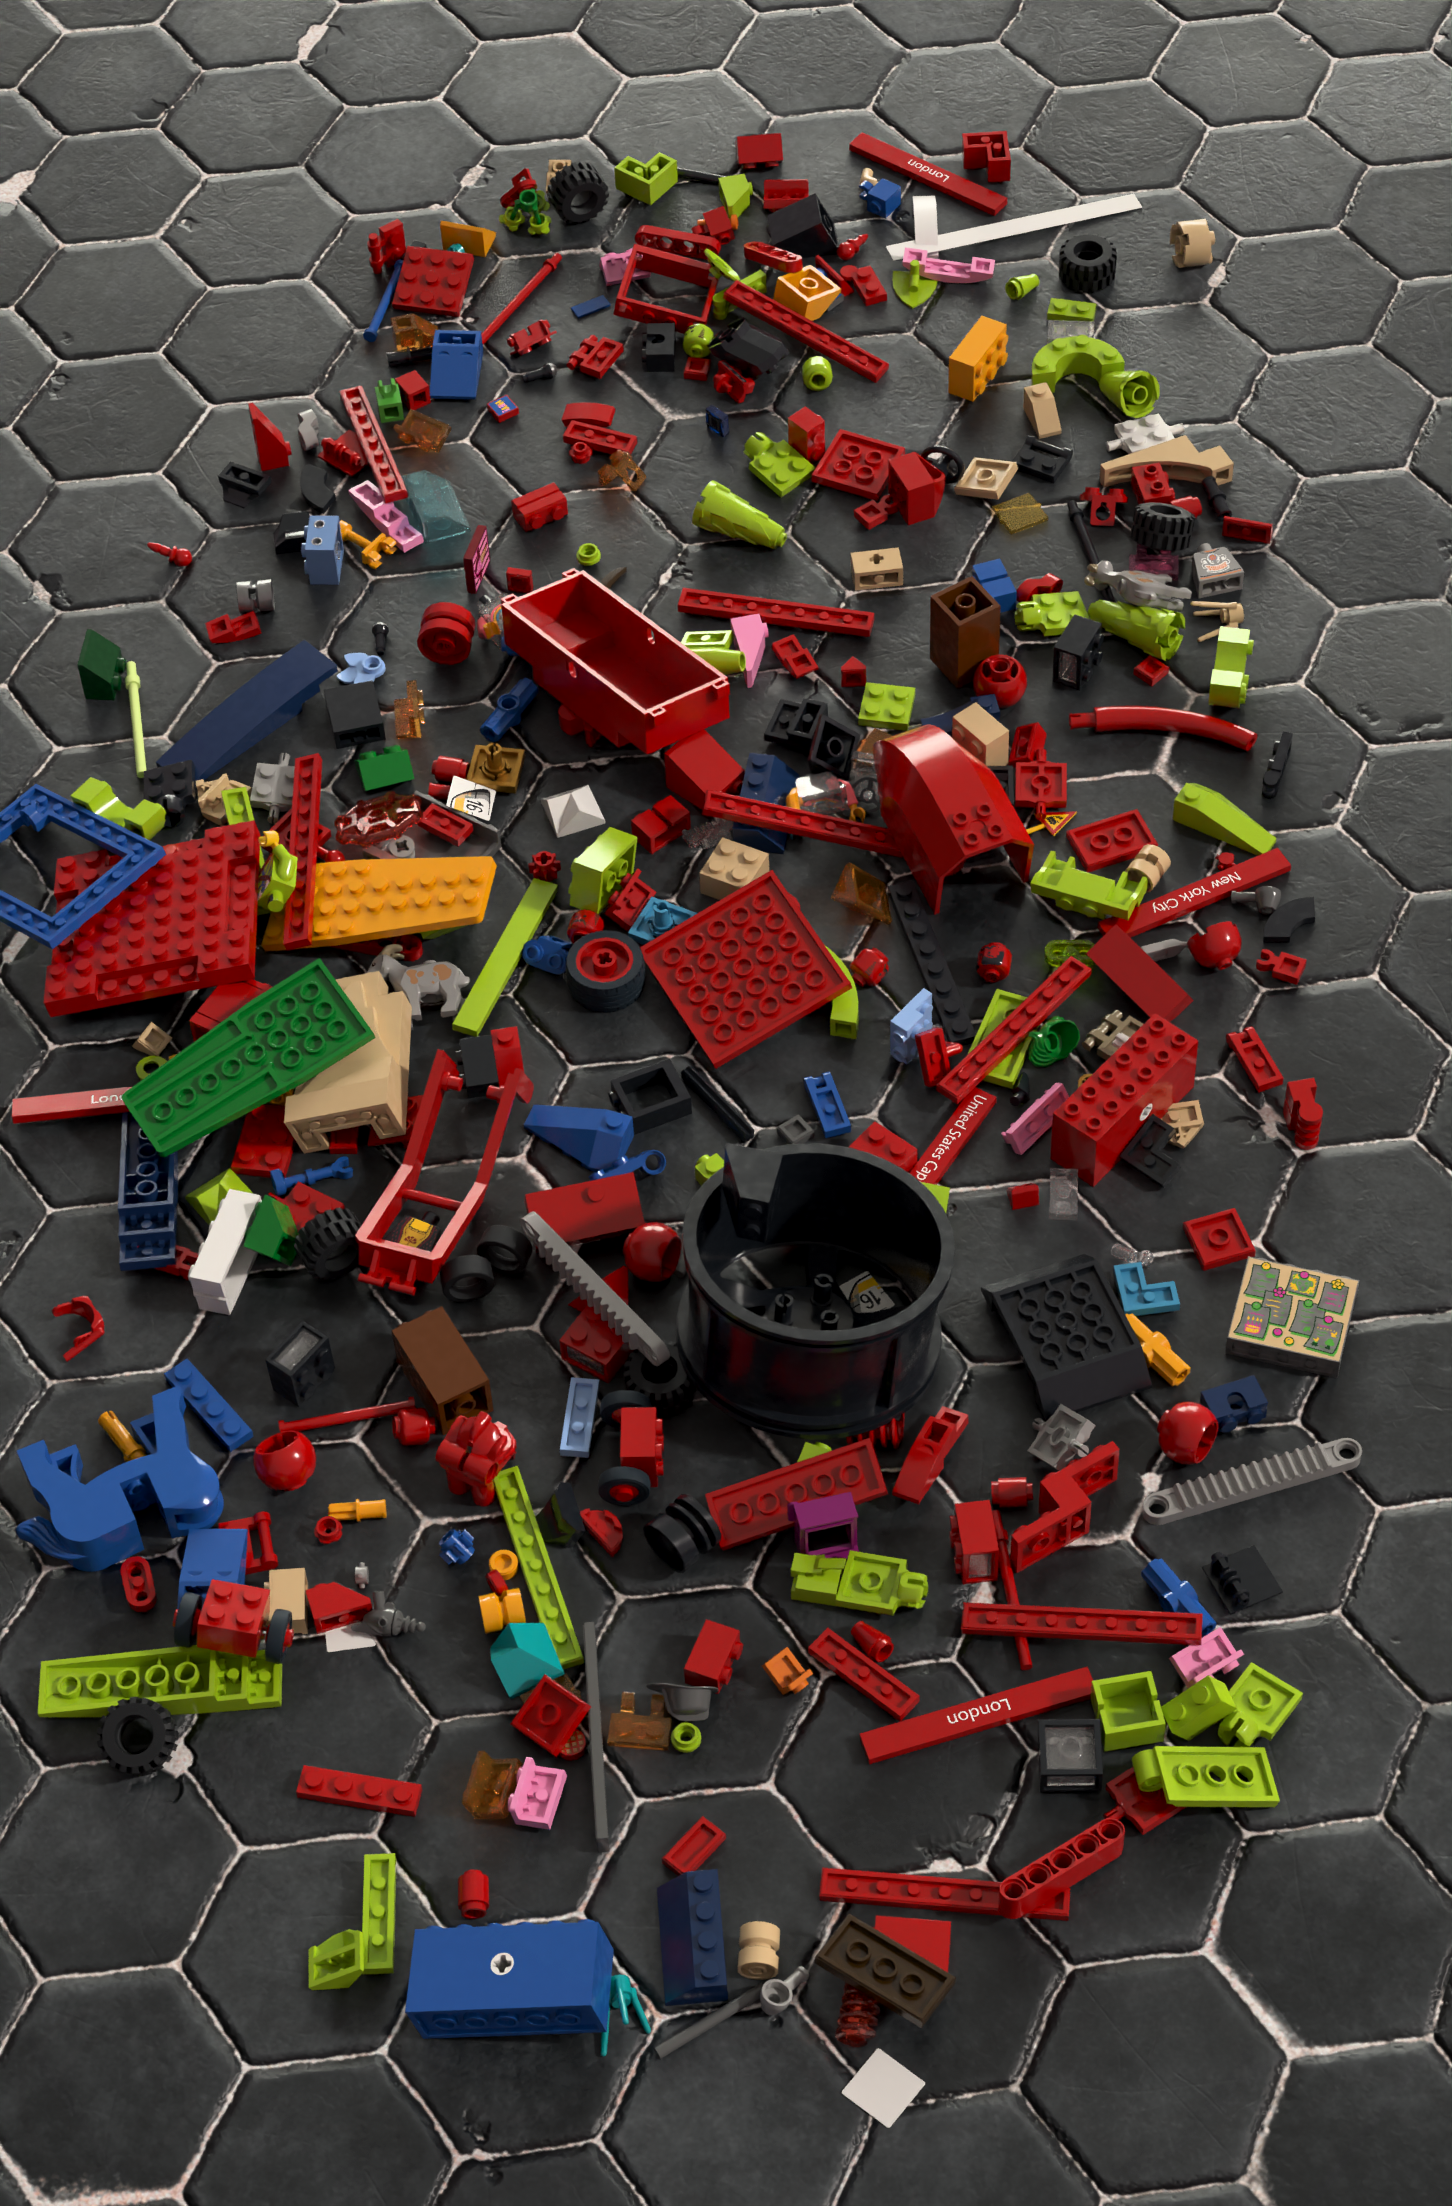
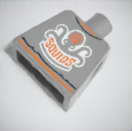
[1192,543,1244,599]

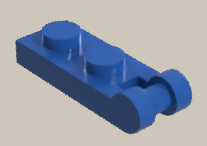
[803,1071,851,1138]

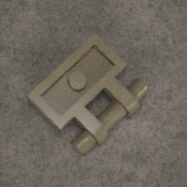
[1082,1010,1143,1061]

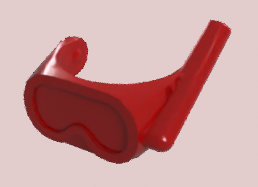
[52,1296,105,1362]

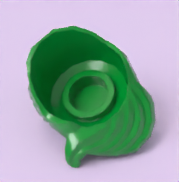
[1029,1016,1080,1067]

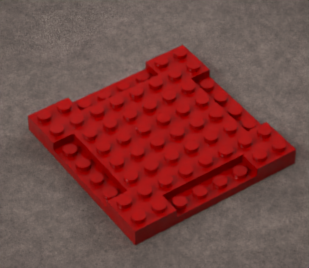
[44,820,260,1017]

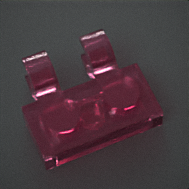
[1129,543,1178,581]

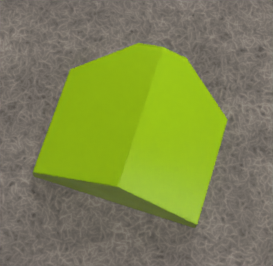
[309,1929,364,1990]

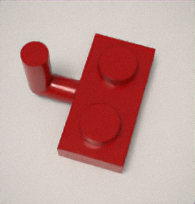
[915,1027,963,1087]

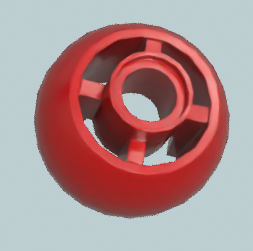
[973,654,1027,709]
[623,1222,682,1283]
[1157,1402,1218,1465]
[253,1430,316,1491]

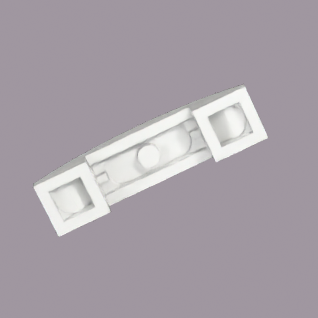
[913,196,938,259]

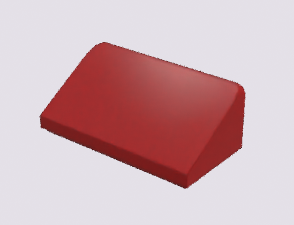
[815,255,854,297]
[1222,516,1273,544]
[1008,722,1047,768]

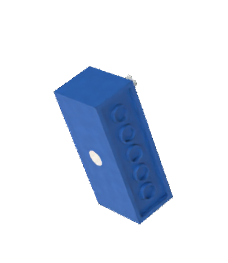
[405,1919,614,2039]

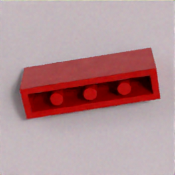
[1086,924,1194,1022]

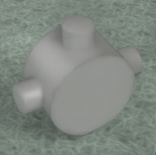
[355,1562,369,1588]

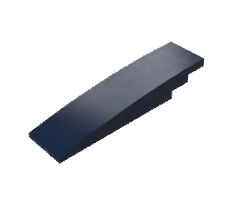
[156,640,338,786]
[118,1112,178,1271]

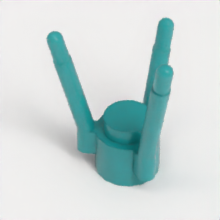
[601,1975,651,2056]

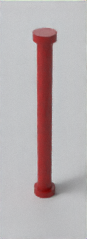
[278,1396,416,1432]

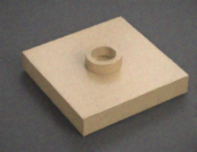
[954,457,1018,500]

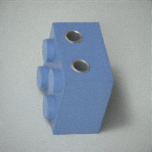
[301,516,344,585]

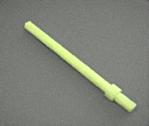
[125,661,146,778]

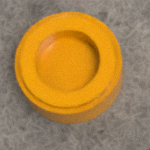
[489,1550,519,1580]

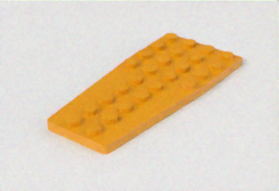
[261,856,497,952]

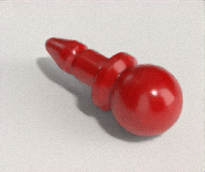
[837,234,868,260]
[147,542,192,567]

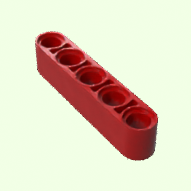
[998,1818,1125,1919]

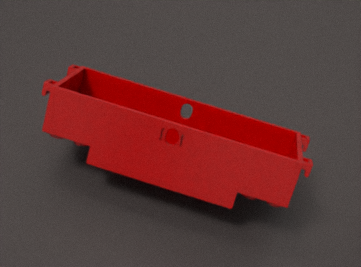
[501,568,730,754]

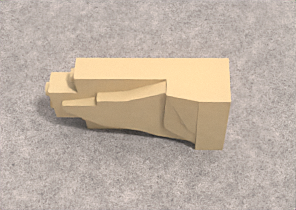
[284,971,412,1154]

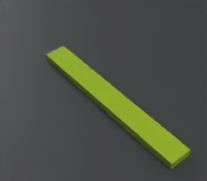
[452,878,558,1037]
[493,1466,584,1670]

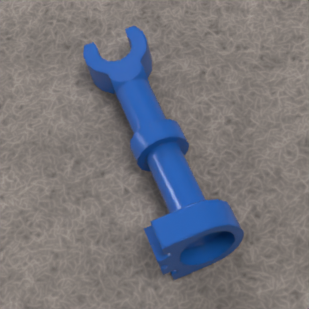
[270,1156,353,1196]

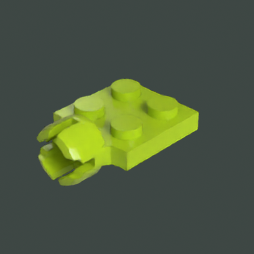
[744,432,815,497]
[1015,591,1090,636]
[835,1550,928,1616]
[1218,1662,1303,1747]

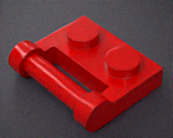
[218,1511,278,1575]

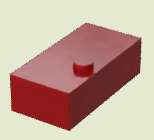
[524,1172,645,1253]

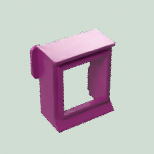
[787,1492,859,1559]

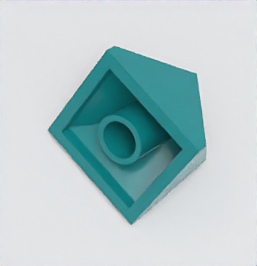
[490,1623,565,1699]

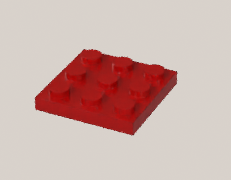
[392,246,474,317]
[812,429,905,501]

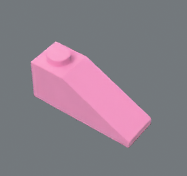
[730,614,769,688]

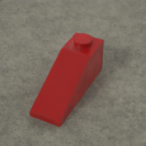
[248,403,292,471]

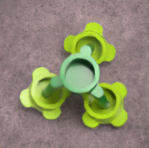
[499,188,552,235]

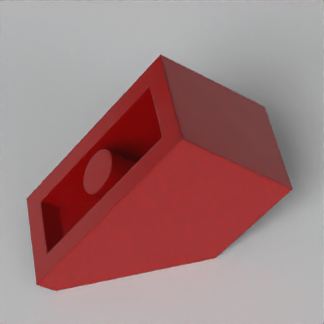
[491,1026,524,1087]
[305,1582,373,1634]

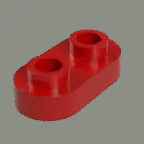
[120,1556,157,1612]

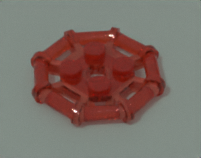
[334,791,423,848]

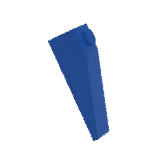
[524,1105,634,1172]

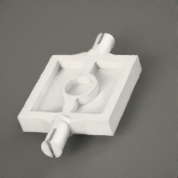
[1106,413,1185,454]

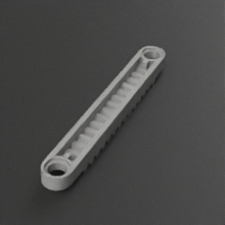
[520,1211,670,1366]
[1142,1438,1362,1525]

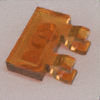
[608,1692,672,1751]

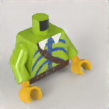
[258,831,298,912]

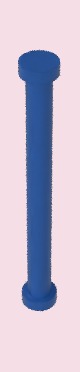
[363,259,404,342]

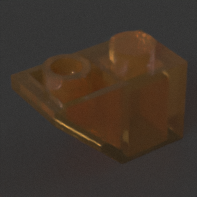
[390,313,438,351]

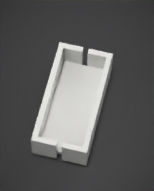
[188,1189,261,1315]

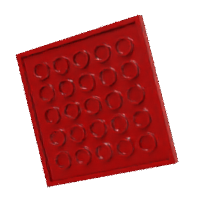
[640,870,852,1069]

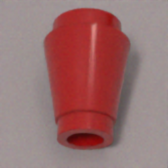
[851,1621,894,1662]

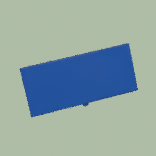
[571,295,611,318]

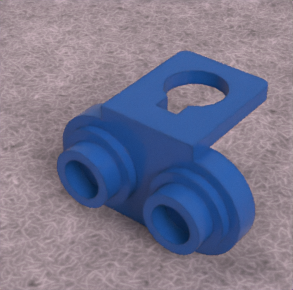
[522,935,573,974]

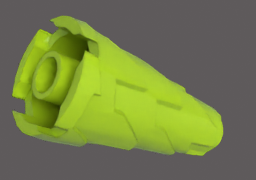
[692,480,787,549]
[1088,599,1185,661]

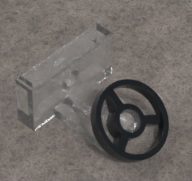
[851,751,880,813]

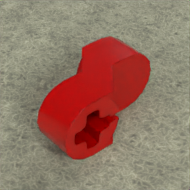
[1016,573,1063,603]

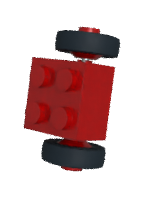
[598,1390,664,1506]
[173,1579,294,1664]

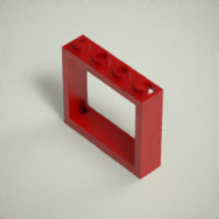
[613,244,720,334]

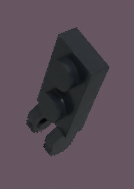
[1262,731,1293,799]

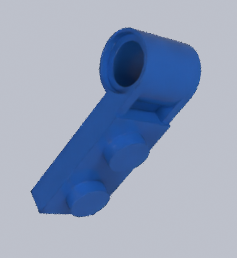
[588,1150,666,1181]

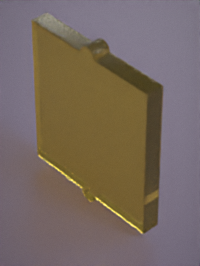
[992,493,1048,535]

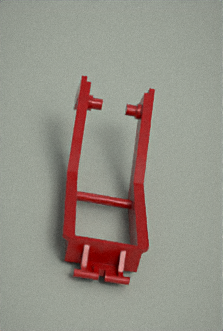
[355,1049,534,1296]

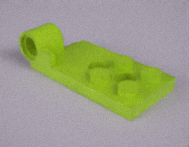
[1131,1746,1280,1807]

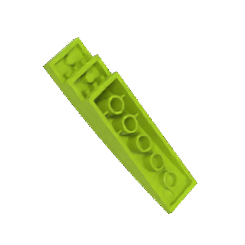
[38,1645,282,1717]

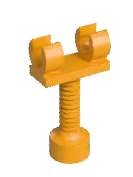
[340,520,397,569]

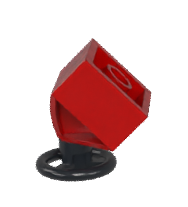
[888,445,965,525]

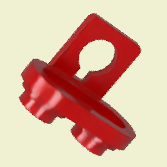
[500,168,538,208]
[1080,487,1128,526]

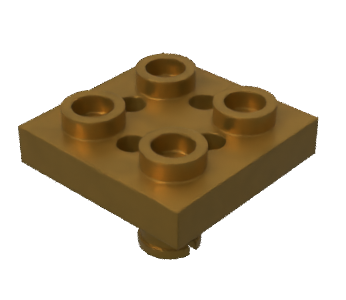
[466,743,525,794]

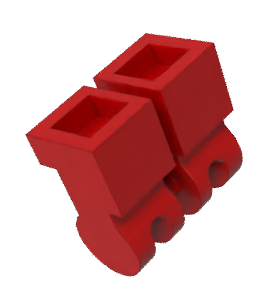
[1283,1078,1323,1150]

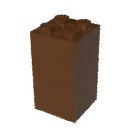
[930,576,1001,689]
[391,1306,494,1435]

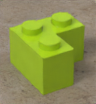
[614,152,678,205]

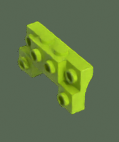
[1030,851,1148,920]

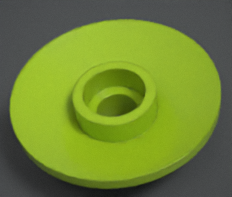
[704,248,740,281]

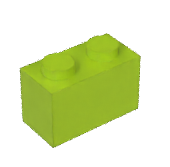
[1161,1675,1237,1741]

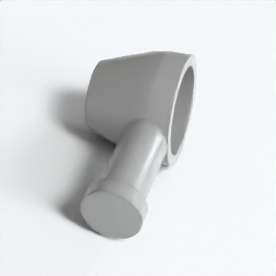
[760,1966,809,2015]

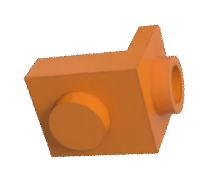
[762,1647,813,1695]

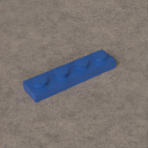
[164,1359,254,1452]

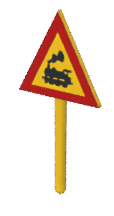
[1026,811,1077,837]

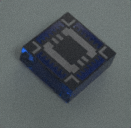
[706,405,729,437]

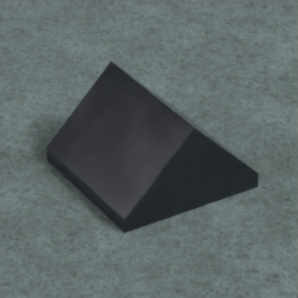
[807,714,860,781]

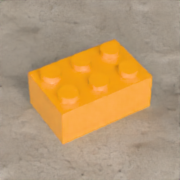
[948,316,1008,402]

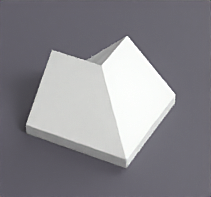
[541,785,605,838]

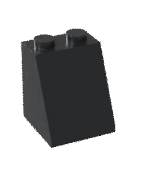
[766,193,839,258]
[722,1143,783,1243]

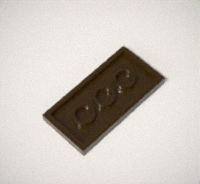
[814,1914,956,2028]

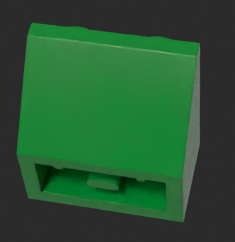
[354,745,414,791]
[244,1195,299,1267]

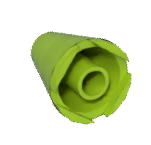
[1099,370,1160,418]

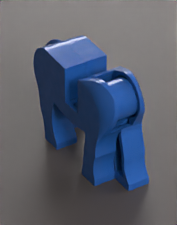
[16,1385,224,1572]

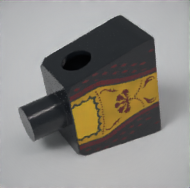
[384,1211,442,1252]

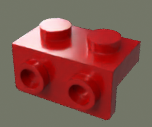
[764,179,809,212]
[604,868,657,932]

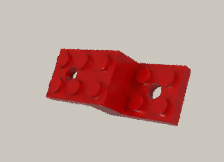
[1010,1441,1120,1574]

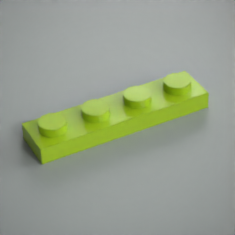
[362,1853,396,1975]

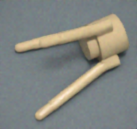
[1190,601,1244,642]

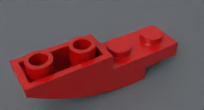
[892,1406,968,1504]

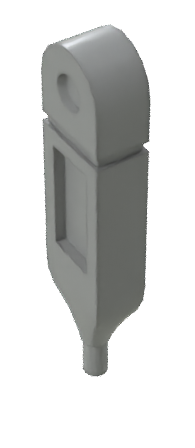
[1141,939,1187,961]

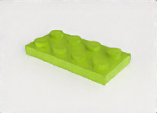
[968,989,1040,1089]

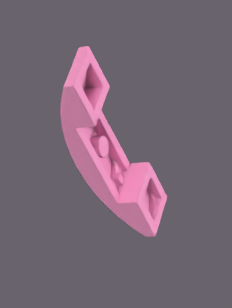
[902,247,995,283]

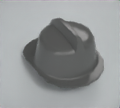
[646,1683,719,1722]

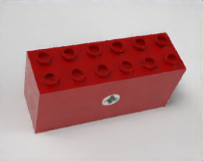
[1050,1013,1198,1187]

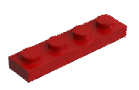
[808,1627,920,1722]
[296,1765,422,1817]

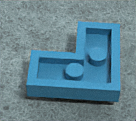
[1113,1262,1180,1316]

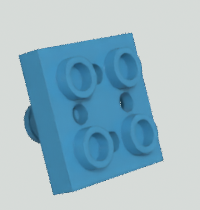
[628,897,697,945]

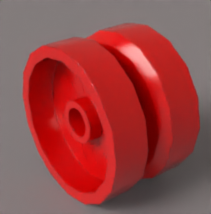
[417,602,475,665]

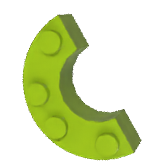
[1031,335,1125,393]
[1209,626,1254,708]
[70,777,166,840]

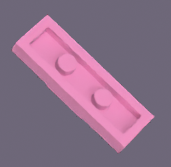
[1001,1082,1069,1155]

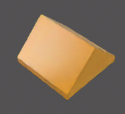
[440,221,496,257]

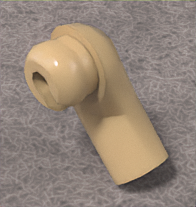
[860,168,878,190]

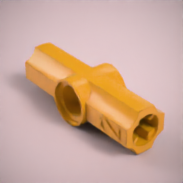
[1125,1313,1190,1386]

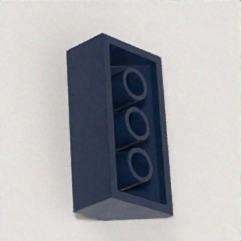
[732,753,800,854]
[657,1869,728,2006]

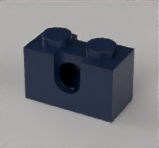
[1200,1375,1268,1433]

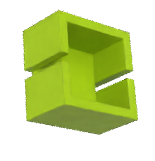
[1090,1671,1166,1752]

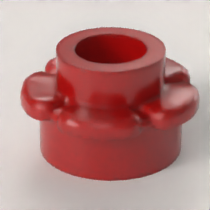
[569,442,592,464]
[314,1516,343,1544]

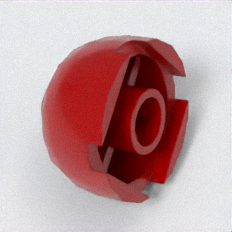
[1187,921,1242,970]

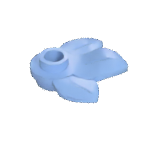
[337,653,385,684]

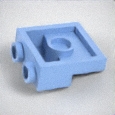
[890,988,933,1064]

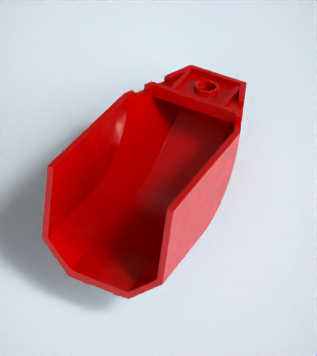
[873,724,1034,915]

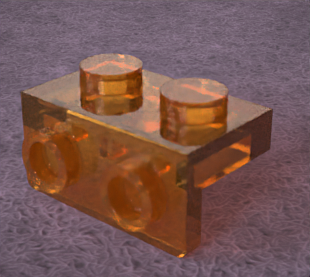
[393,409,452,453]
[394,680,425,739]
[462,1751,523,1819]

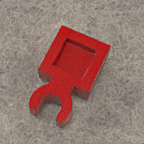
[854,495,898,530]
[1256,949,1307,985]

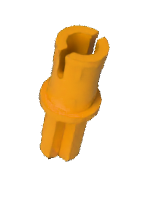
[328,1499,387,1522]

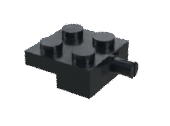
[764,698,828,752]

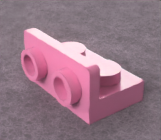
[599,248,651,286]

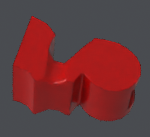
[558,704,602,747]

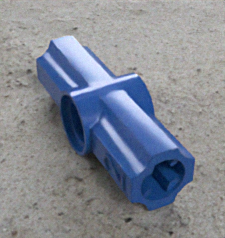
[480,678,539,743]
[1141,1558,1216,1638]

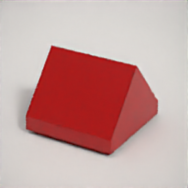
[841,656,866,687]
[1006,1183,1039,1210]

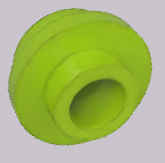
[576,543,601,566]
[671,1722,701,1753]

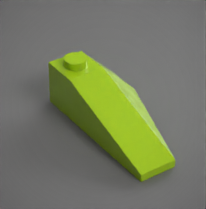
[1173,783,1277,856]

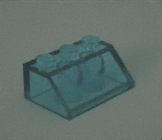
[402,470,471,544]

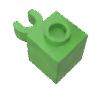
[375,378,404,423]

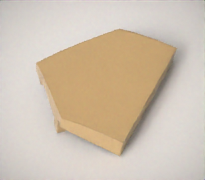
[196,773,252,826]
[1161,1100,1204,1149]

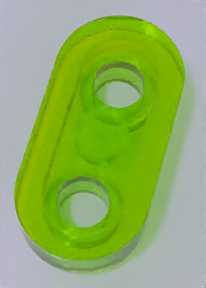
[1044,940,1095,967]

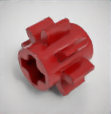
[528,851,561,882]

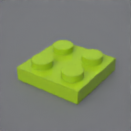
[858,682,915,731]

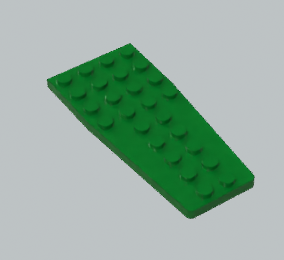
[122,958,376,1157]

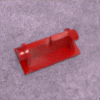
[507,319,557,356]

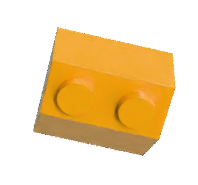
[773,265,841,321]

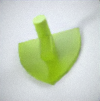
[892,260,938,309]

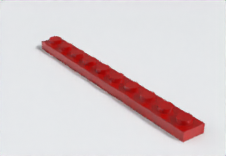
[283,753,322,951]

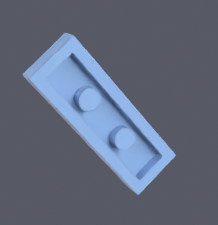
[560,1377,600,1458]

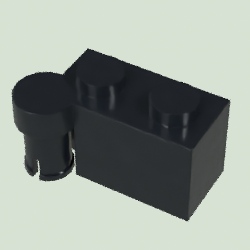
[456,1035,499,1099]

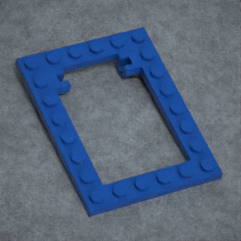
[0,784,166,949]

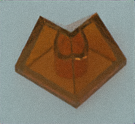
[831,862,892,925]

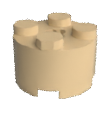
[1170,219,1215,268]

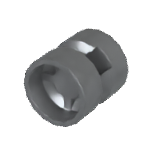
[237,579,275,613]

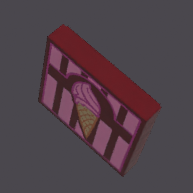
[463,525,490,594]

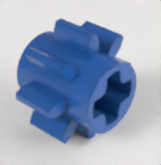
[439,1529,475,1565]

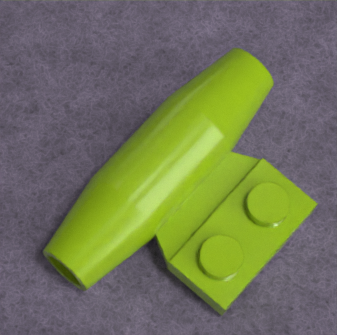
[681,630,746,675]

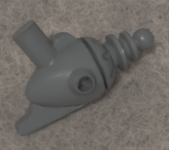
[351,1591,426,1636]

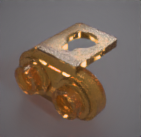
[597,449,646,491]

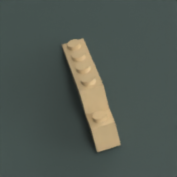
[1100,435,1234,487]

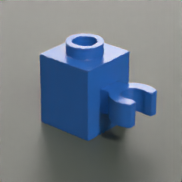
[859,178,901,219]

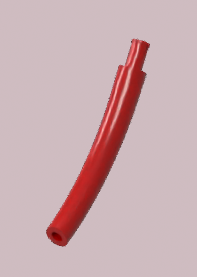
[1069,706,1258,751]

